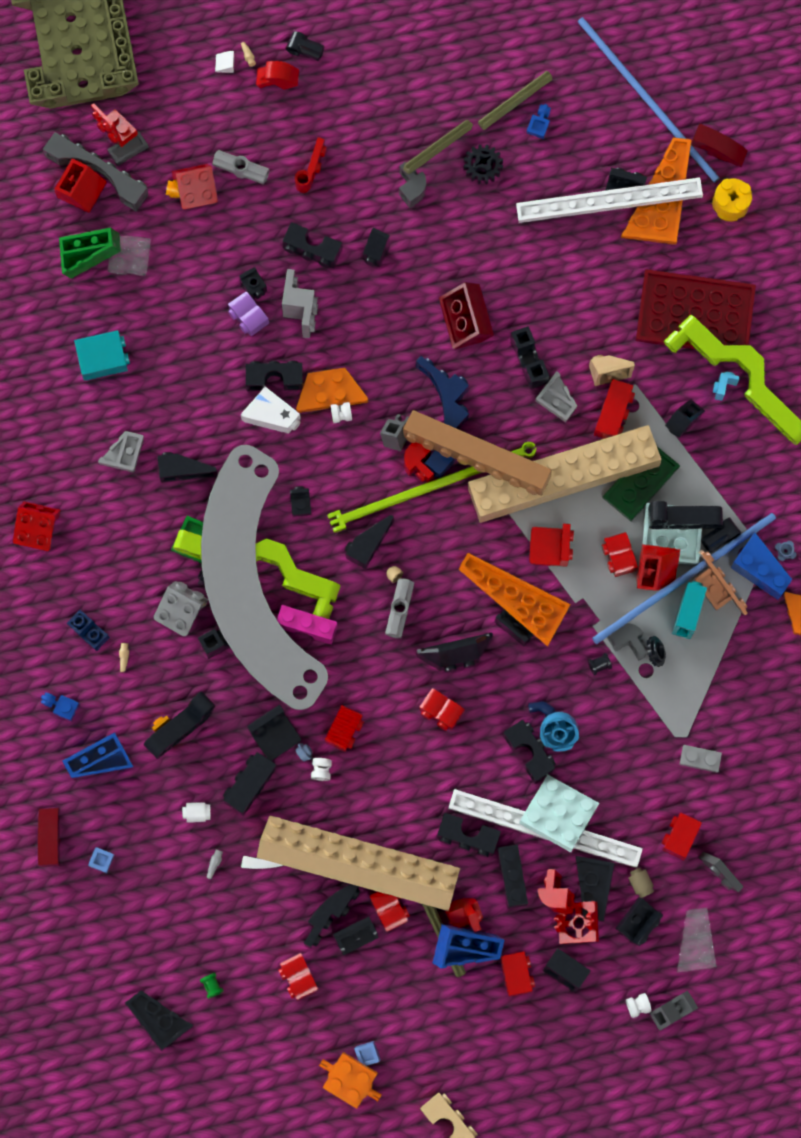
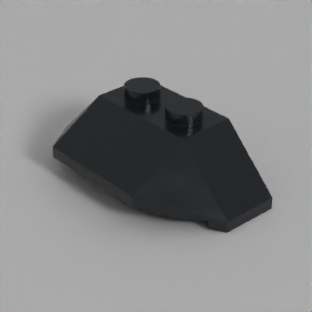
[416,632,493,673]

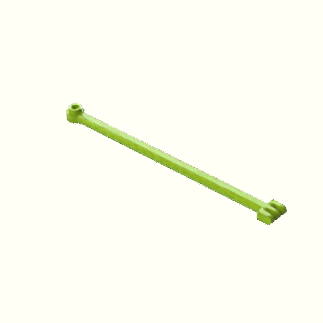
[327,442,536,533]

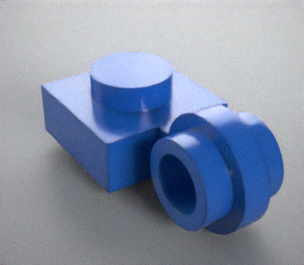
[527,104,551,139]
[40,692,79,721]

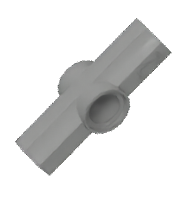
[212,150,270,185]
[385,579,414,638]

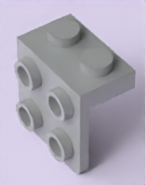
[154,581,208,636]

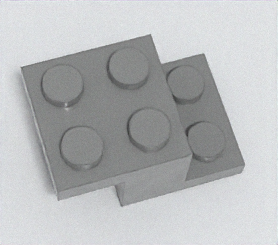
[282,269,318,338]

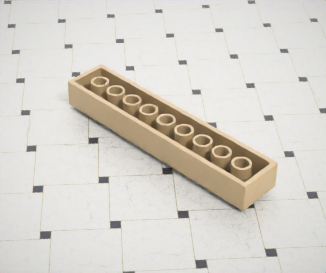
[468,425,661,523]
[257,816,460,911]

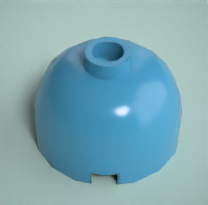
[540,712,579,752]

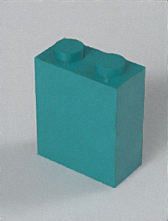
[74,330,130,381]
[672,581,707,639]

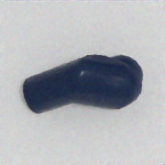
[528,701,556,718]

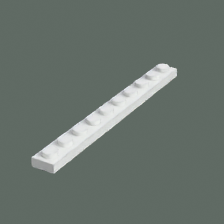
[516,178,703,223]
[448,789,643,868]

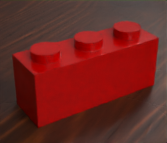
[594,379,635,439]

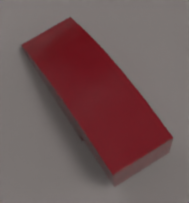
[691,123,748,167]
[38,808,60,867]

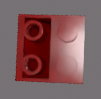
[54,158,107,213]
[636,544,681,591]

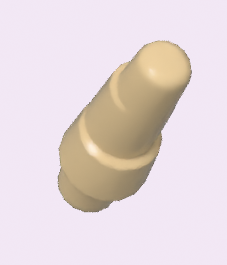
[241,42,256,67]
[119,643,130,672]

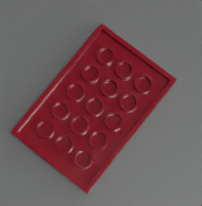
[635,269,756,350]

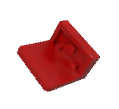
[529,524,574,567]

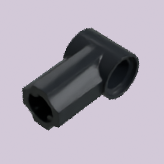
[285,31,325,61]
[701,517,741,553]

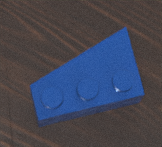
[63,732,134,778]

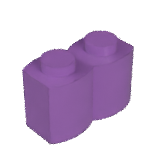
[228,292,269,336]

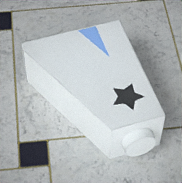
[241,387,301,434]

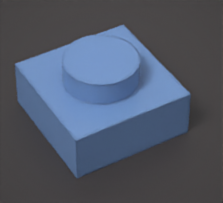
[88,847,114,873]
[354,1041,381,1066]

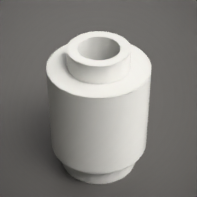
[182,802,210,823]

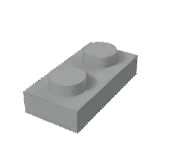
[679,745,722,773]

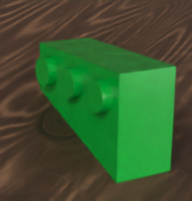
[59,228,121,279]

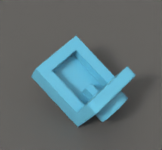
[713,372,739,401]

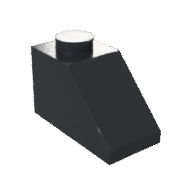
[363,227,390,268]
[665,399,705,437]

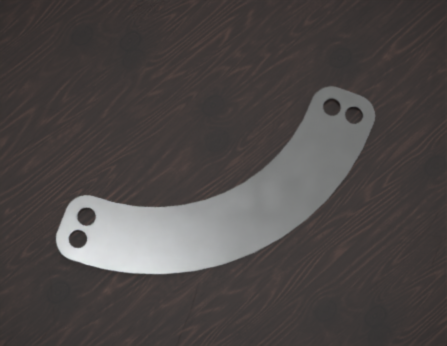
[201,445,328,710]

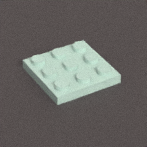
[642,503,702,565]
[519,775,599,852]

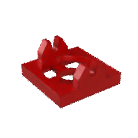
[554,901,599,944]

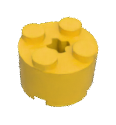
[712,179,752,222]

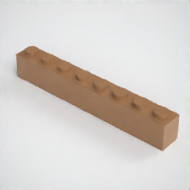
[403,410,552,496]

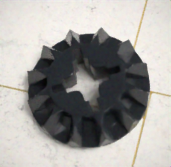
[646,636,666,667]

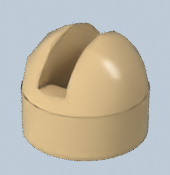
[387,566,403,583]

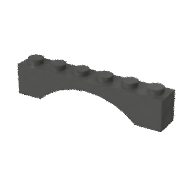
[43,132,149,212]

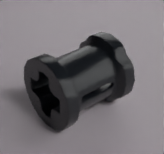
[587,652,612,676]

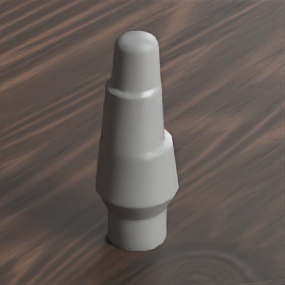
[207,849,223,879]

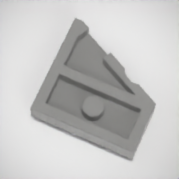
[535,371,577,422]
[98,431,144,473]

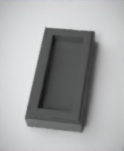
[107,131,149,166]

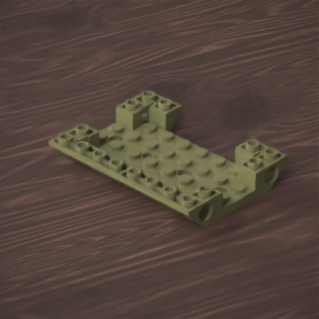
[11,0,139,109]

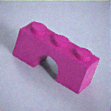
[277,605,338,645]

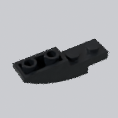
[304,884,361,949]

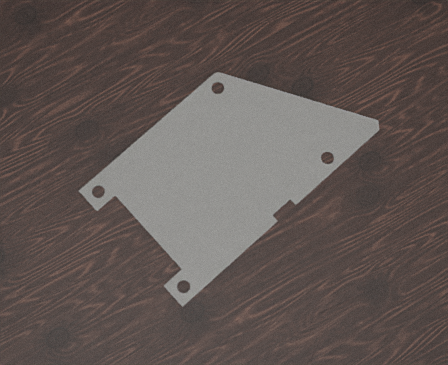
[509,384,754,737]

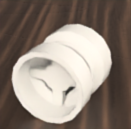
[331,402,352,423]
[311,758,332,781]
[626,993,652,1018]

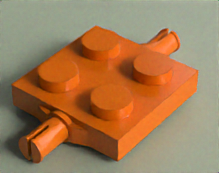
[319,1052,382,1109]

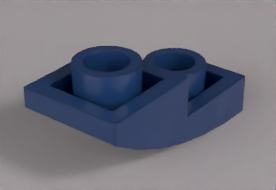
[67,610,110,651]

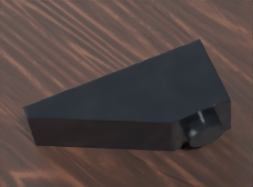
[158,452,218,483]
[344,515,394,569]

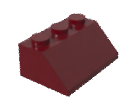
[439,282,494,349]

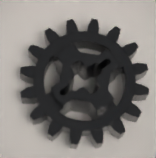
[463,144,503,184]

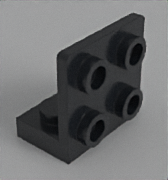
[247,704,301,761]

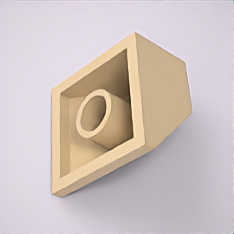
[589,355,635,386]

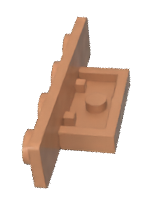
[694,550,748,615]

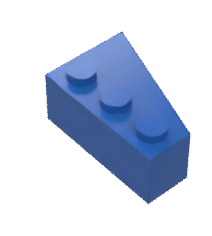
[731,532,792,600]
[432,924,505,968]

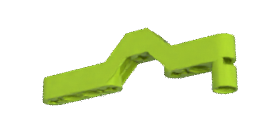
[664,315,801,445]
[173,530,341,619]

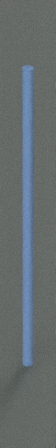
[578,17,720,183]
[592,513,776,644]

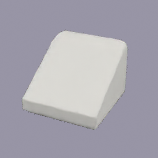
[215,51,235,73]

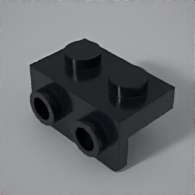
[605,167,647,191]
[615,897,663,946]

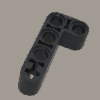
[648,501,723,530]
[144,691,216,759]

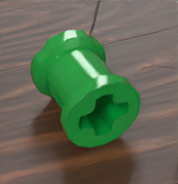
[200,973,224,999]

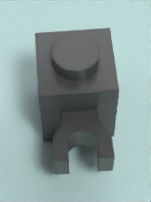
[380,414,409,451]

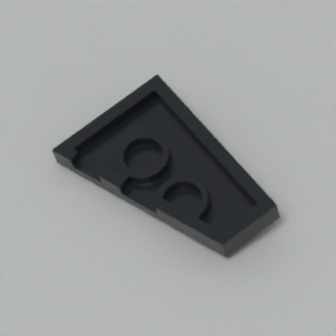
[576,856,615,922]
[125,991,194,1052]

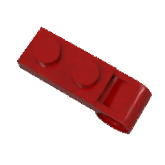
[295,137,327,193]

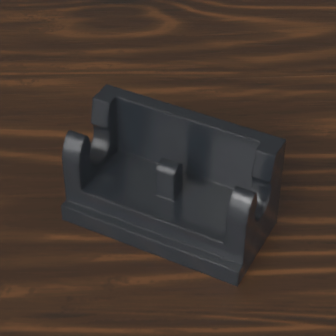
[495,609,534,647]
[333,917,379,956]
[542,948,591,993]

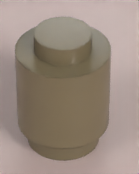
[628,867,654,898]

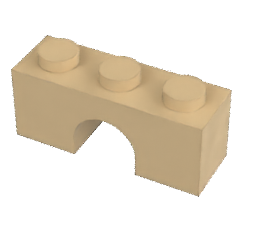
[420,1093,478,1138]

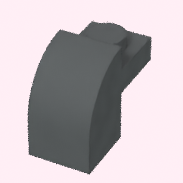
[399,162,426,208]
[607,623,647,661]
[649,990,698,1030]

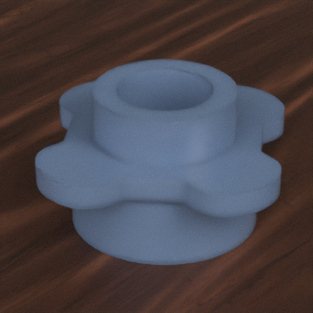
[775,541,796,561]
[295,743,313,762]

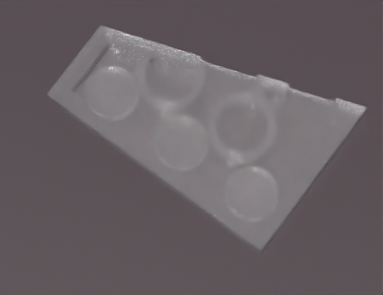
[676,908,716,973]

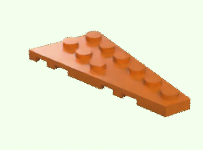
[621,138,691,245]
[459,553,571,646]

